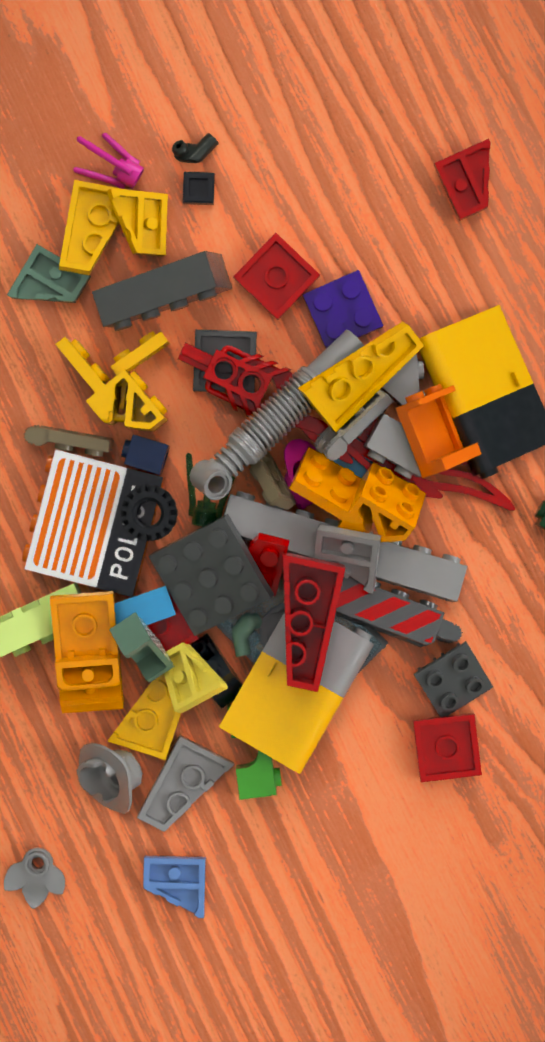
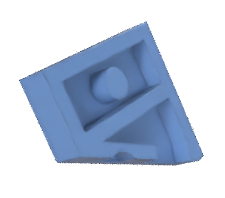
[143,856,206,918]

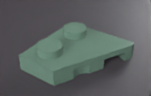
[7,244,91,303]

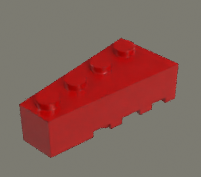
[283,552,345,692]

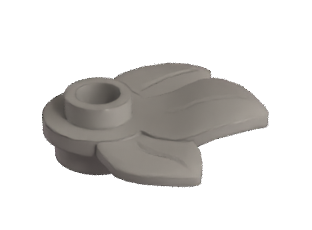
[4,847,65,909]

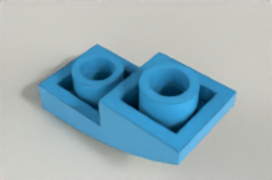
[114,586,176,625]

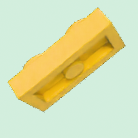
[110,331,170,375]

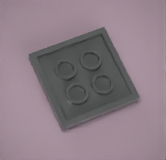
[148,514,274,636]

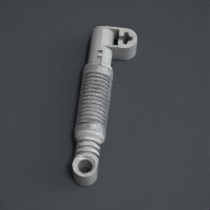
[190,330,364,500]

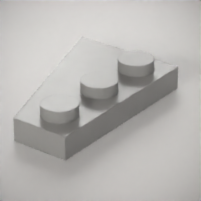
[137,735,234,832]

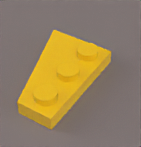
[59,180,127,275]
[108,674,181,760]

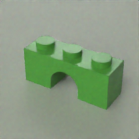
[227,704,282,800]

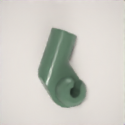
[232,613,262,657]

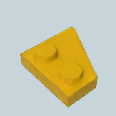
[107,188,168,257]

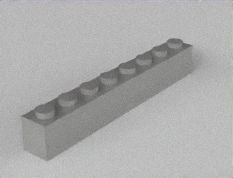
[223,491,468,603]

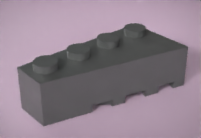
[92,251,233,331]

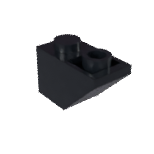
[191,633,243,708]

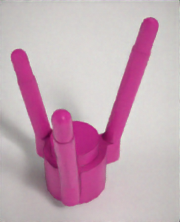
[73,133,144,189]

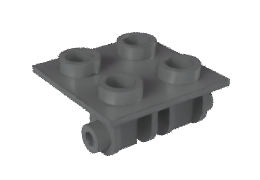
[414,641,493,717]

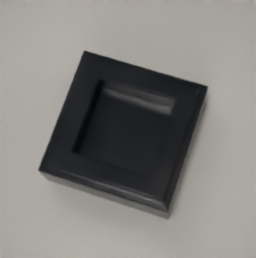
[183,172,215,205]

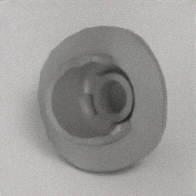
[77,743,143,814]

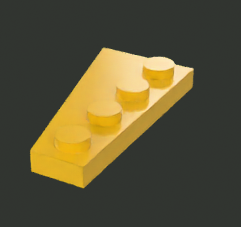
[298,321,424,432]

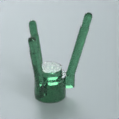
[186,453,235,527]

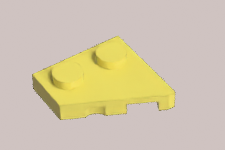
[164,642,228,713]

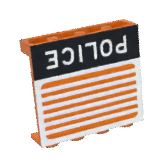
[22,449,165,597]

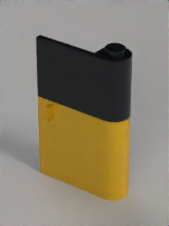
[419,305,545,479]

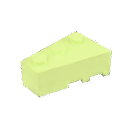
[0,583,81,657]

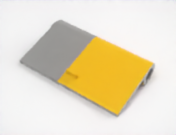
[219,612,374,774]

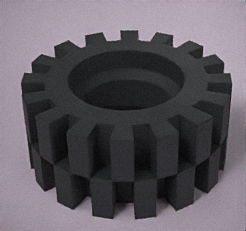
[120,485,178,541]

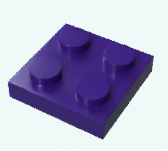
[303,270,384,348]

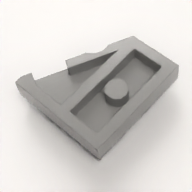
[314,524,381,594]

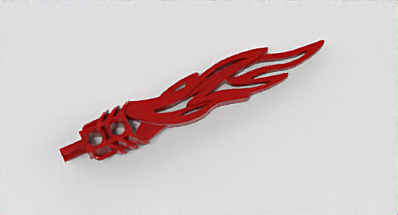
[178,342,515,511]

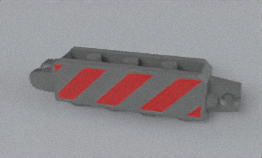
[335,576,463,647]

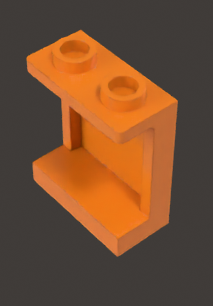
[396,383,482,478]

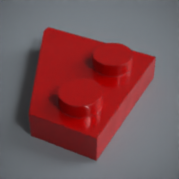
[434,138,491,221]

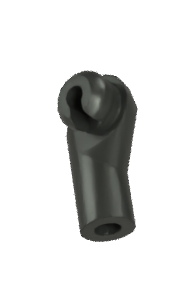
[172,133,219,163]

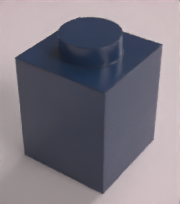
[121,435,170,475]

